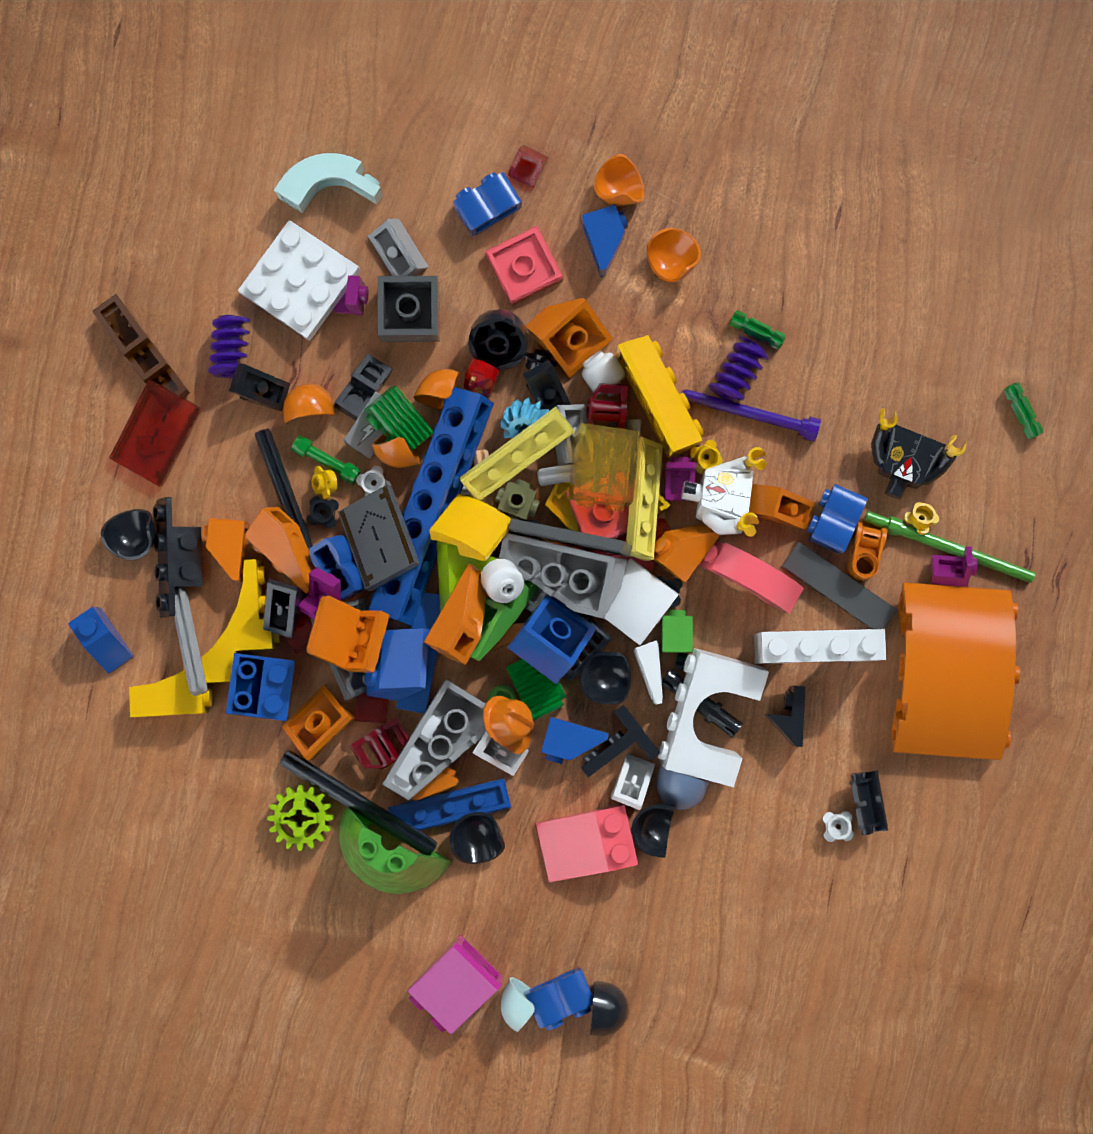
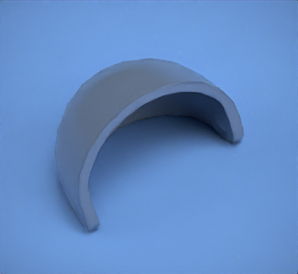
[656,766,710,810]

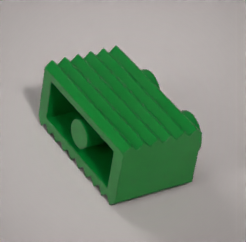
[364,386,433,451]
[506,659,567,721]

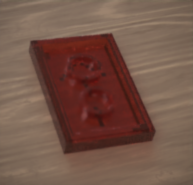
[109,380,203,487]

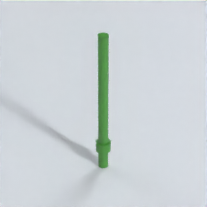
[863,511,1035,583]

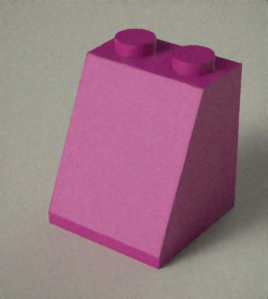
[408,934,503,1034]

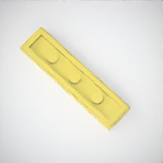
[460,407,574,501]
[626,437,663,561]

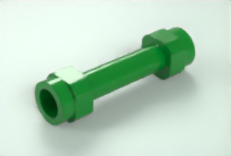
[291,435,361,485]

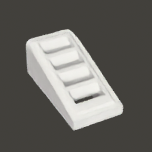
[633,640,663,705]

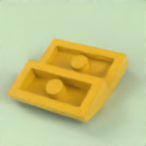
[429,494,511,561]

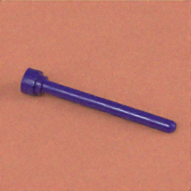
[681,389,821,442]

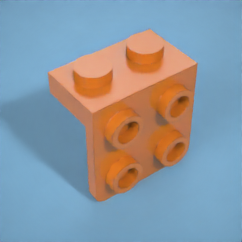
[307,596,390,673]

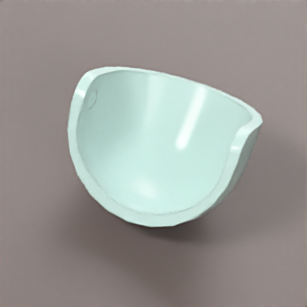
[500,977,535,1032]

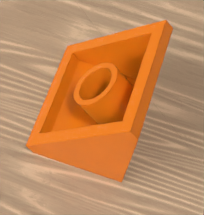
[281,685,356,761]

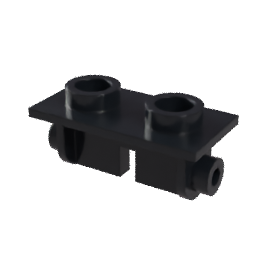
[849,770,888,835]

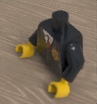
[871,408,967,500]

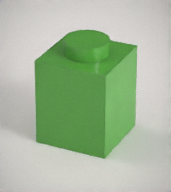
[661,610,693,653]

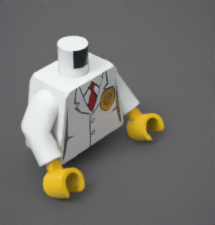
[681,447,767,537]

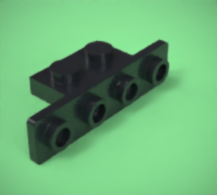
[153,497,203,618]

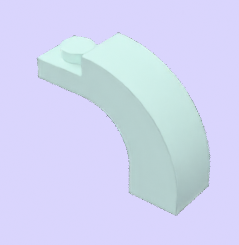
[274,153,383,213]

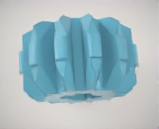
[501,397,549,438]

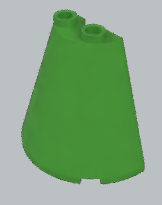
[339,807,452,894]

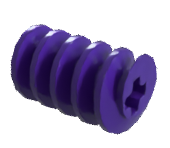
[208,315,251,379]
[709,336,769,402]

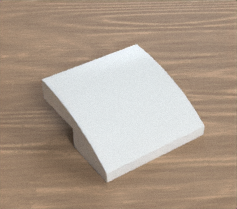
[605,558,679,645]

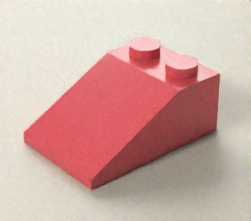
[536,803,638,882]

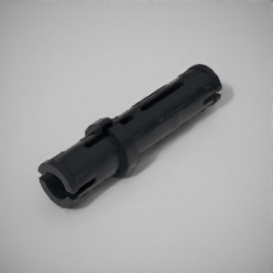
[661,669,743,738]

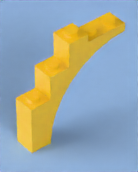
[129,559,281,717]

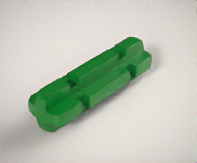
[729,310,786,349]
[1004,382,1043,439]

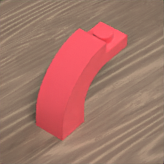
[698,541,804,614]

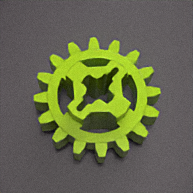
[267,784,334,851]

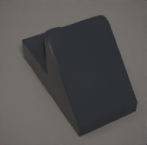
[523,360,571,411]
[229,363,291,411]
[765,686,806,747]

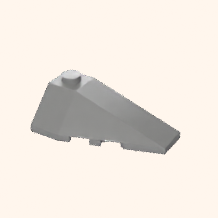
[499,533,627,618]
[382,680,486,800]

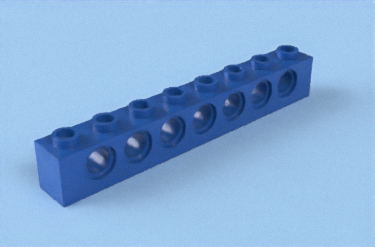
[369,387,494,626]

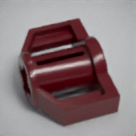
[586,383,628,440]
[349,717,409,770]

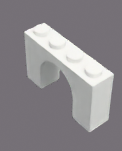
[753,629,886,664]
[658,648,769,787]

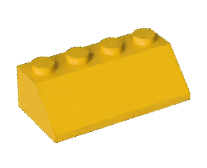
[615,335,704,460]

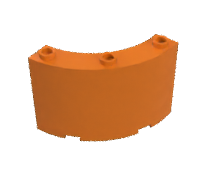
[891,582,1020,760]

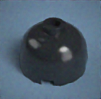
[468,309,528,370]

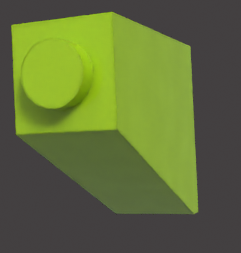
[437,541,497,613]

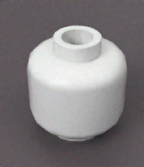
[582,351,626,396]
[480,559,524,603]

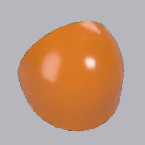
[594,154,645,206]
[647,228,701,282]
[413,369,460,410]
[283,383,335,424]
[371,434,421,468]

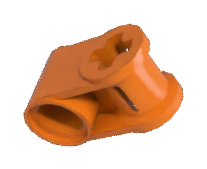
[847,522,887,582]

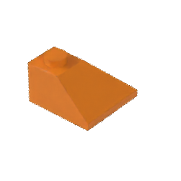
[526,298,613,378]

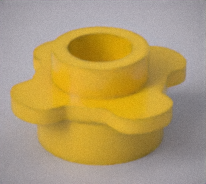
[689,440,723,474]
[311,466,337,499]
[904,502,939,535]

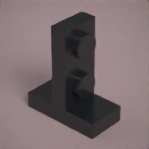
[581,705,660,778]

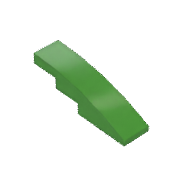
[470,578,538,661]

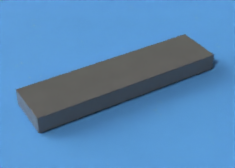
[509,518,632,557]
[781,542,897,629]

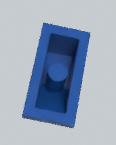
[581,204,628,277]
[68,606,134,674]
[541,717,609,764]

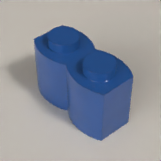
[453,172,522,237]
[807,484,868,555]
[309,535,366,600]
[524,967,593,1031]

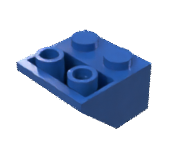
[226,653,295,721]

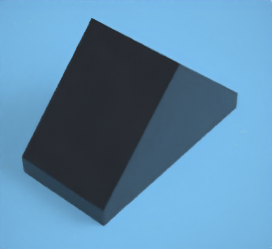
[263,579,307,638]

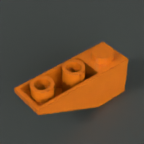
[244,507,316,594]
[424,563,487,665]

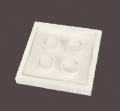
[238,220,361,341]

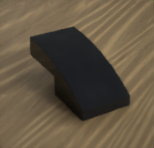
[334,354,392,421]

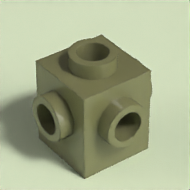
[495,479,540,521]

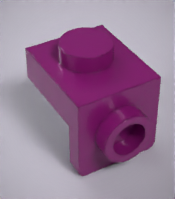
[334,275,369,315]
[664,457,696,501]
[930,546,977,587]
[299,567,341,619]

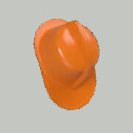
[483,696,535,754]

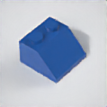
[507,594,596,684]
[364,628,429,701]

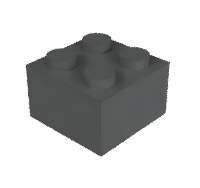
[378,276,440,342]

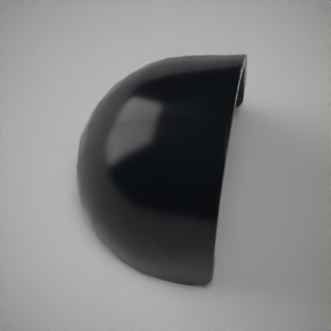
[101,509,155,560]
[579,652,631,704]
[631,803,675,858]
[449,812,505,864]
[590,981,629,1036]

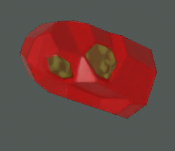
[463,359,500,398]

